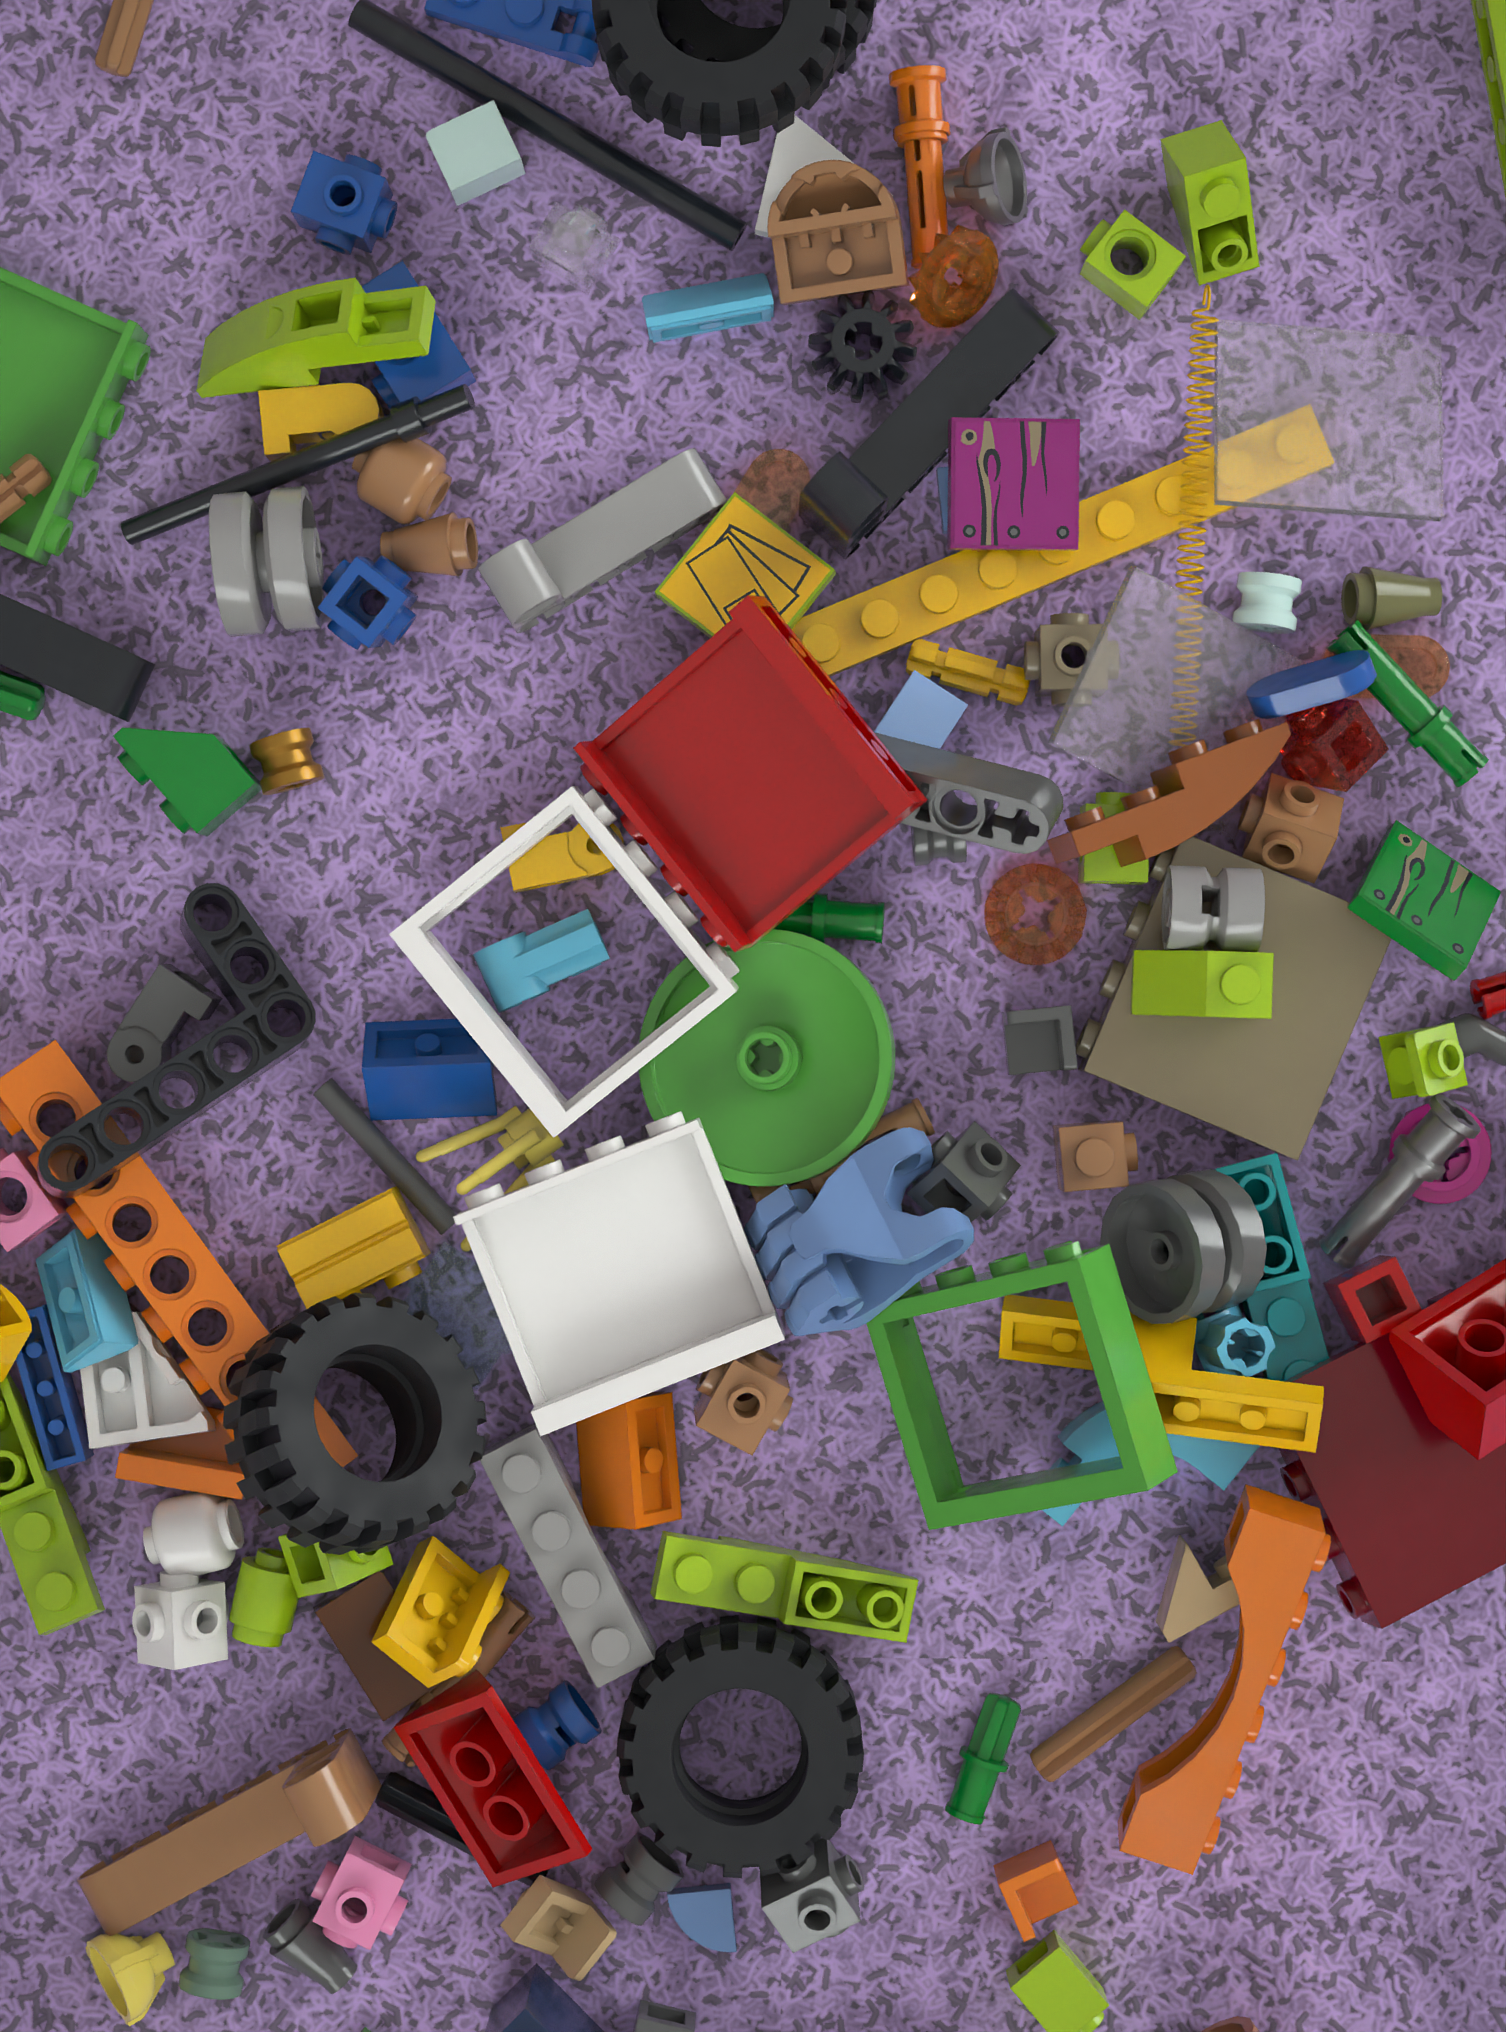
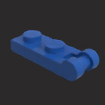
[424,0,599,67]

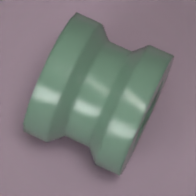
[178,1928,251,2000]

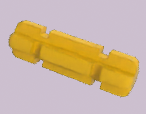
[906,639,1031,706]

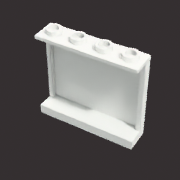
[453,1111,785,1436]

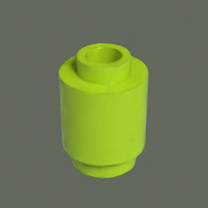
[229,1547,299,1648]

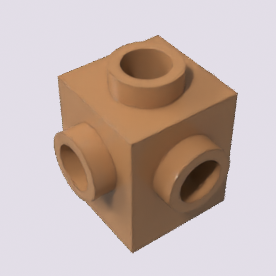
[1237,773,1344,884]
[694,1349,793,1456]

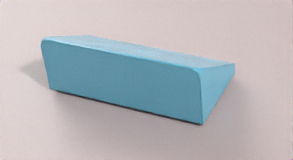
[642,273,774,343]
[36,1229,139,1373]

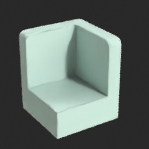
[426,100,525,206]

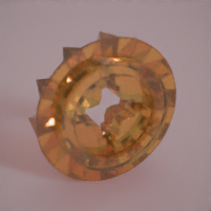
[908,225,999,328]
[984,863,1087,965]

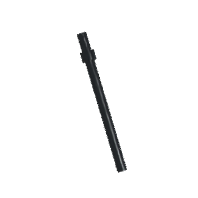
[121,384,475,545]

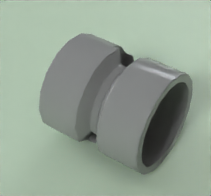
[1161,865,1265,952]

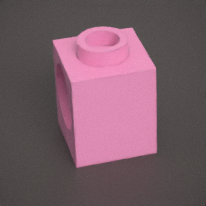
[0,1148,69,1252]

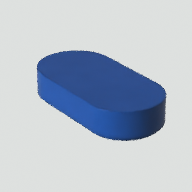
[1246,650,1377,719]

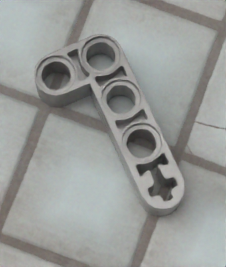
[478,448,727,633]

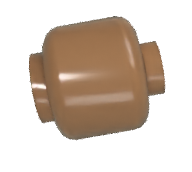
[352,438,452,525]

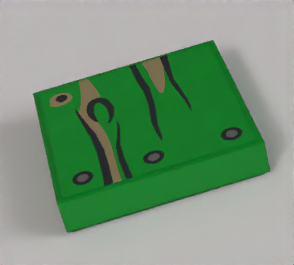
[1347,820,1501,981]

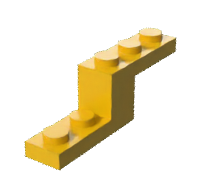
[999,1295,1324,1453]

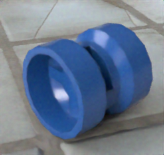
[513,1680,602,1771]

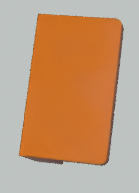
[576,1392,682,1530]
[115,1406,245,1500]

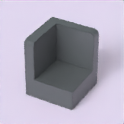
[1001,1005,1077,1075]

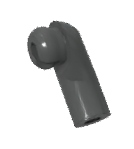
[1437,1013,1506,1066]

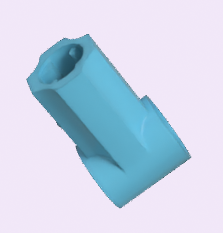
[473,909,611,1013]
[1194,1305,1275,1377]

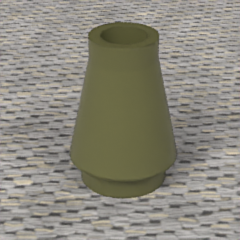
[1341,566,1442,630]

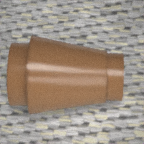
[380,512,478,576]

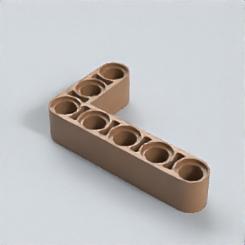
[77,1728,382,1936]

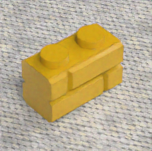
[276,1186,431,1309]

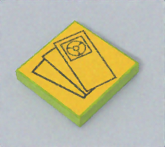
[655,492,836,638]

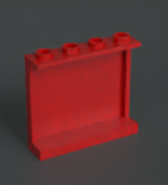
[573,595,928,952]

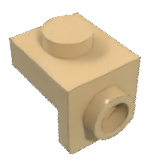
[500,1875,617,1981]

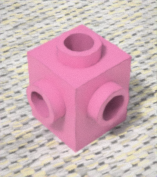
[311,1836,412,1950]

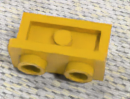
[371,1536,510,1688]

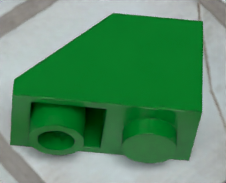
[113,727,262,837]

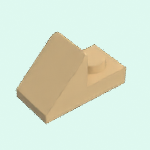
[1155,1535,1240,1643]

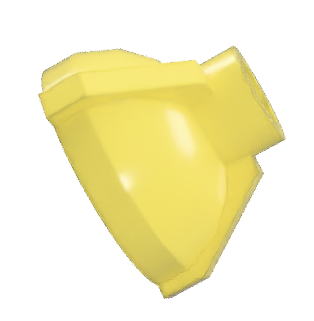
[85,1931,175,2027]

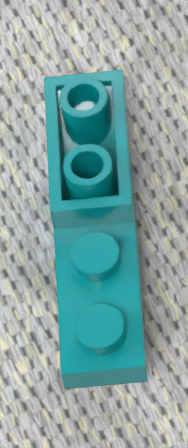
[1214,1153,1329,1381]

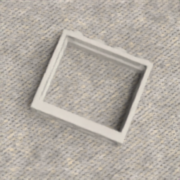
[389,786,740,1138]

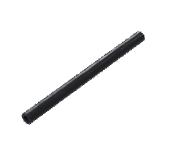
[348,0,747,251]

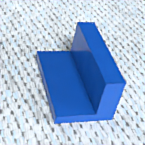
[362,1018,497,1121]

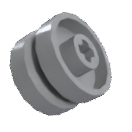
[209,486,324,637]

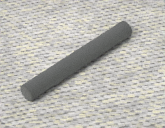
[313,1078,456,1235]

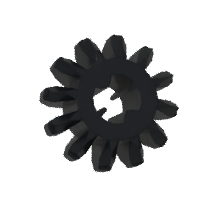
[808,291,917,403]

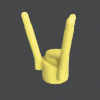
[416,1105,564,1252]

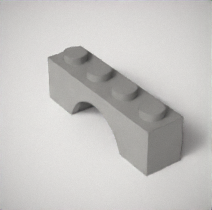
[480,1423,657,1688]

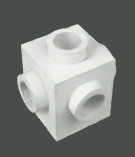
[132,1570,229,1670]

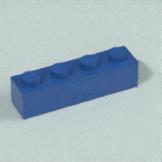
[16,1304,94,1471]

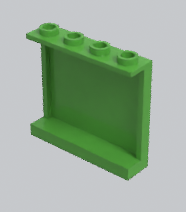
[0,267,151,566]

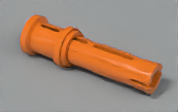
[889,65,952,269]

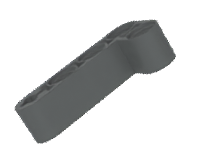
[874,732,1063,854]

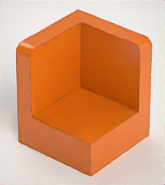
[993,1840,1079,1942]

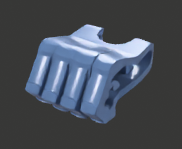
[744,1127,974,1336]

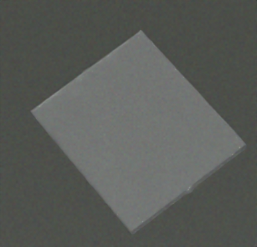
[1211,319,1446,522]
[1047,566,1307,840]

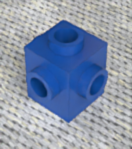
[291,151,398,255]
[317,555,418,650]

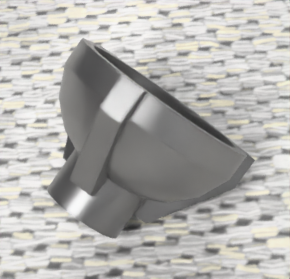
[943,127,1028,225]

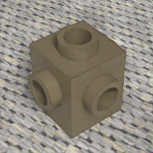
[1024,613,1117,707]

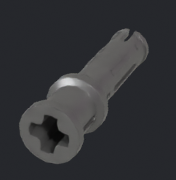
[1319,1094,1481,1269]

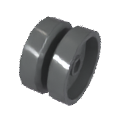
[1100,1169,1267,1324]

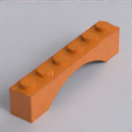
[1118,1484,1331,1875]

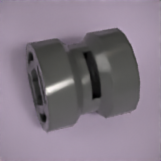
[594,1833,684,1926]

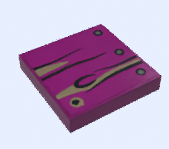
[947,417,1080,551]

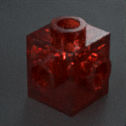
[1280,698,1389,792]

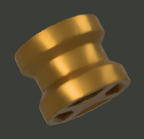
[249,728,325,795]

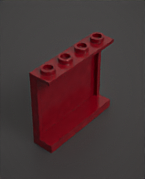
[1278,1289,1506,1629]

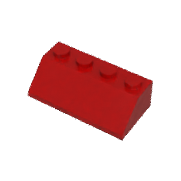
[1389,1258,1506,1461]

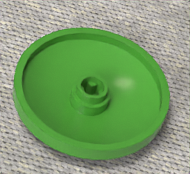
[639,929,895,1187]

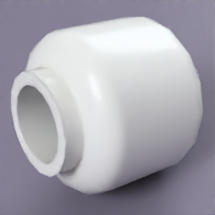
[143,1492,244,1576]

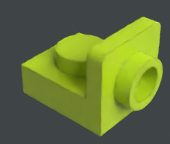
[1378,1022,1468,1099]

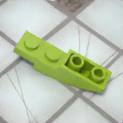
[196,277,436,398]
[0,1372,105,1635]
[650,1531,919,1643]

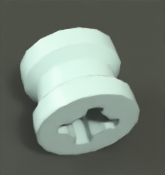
[1232,572,1302,634]

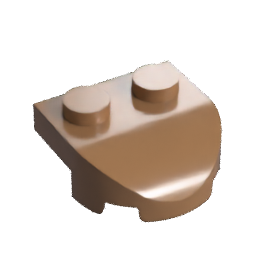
[767,160,910,305]

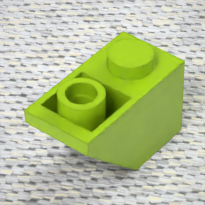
[1160,120,1260,286]

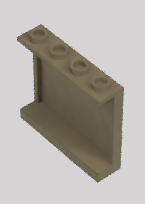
[1075,836,1391,1161]

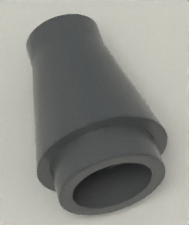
[263,1899,357,1994]

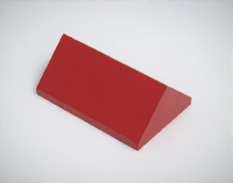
[393,1670,592,1888]

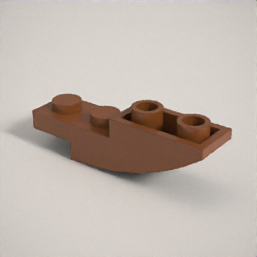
[1047,718,1291,867]

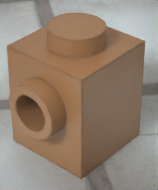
[1052,1120,1138,1192]

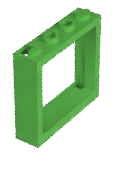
[866,1241,1178,1530]

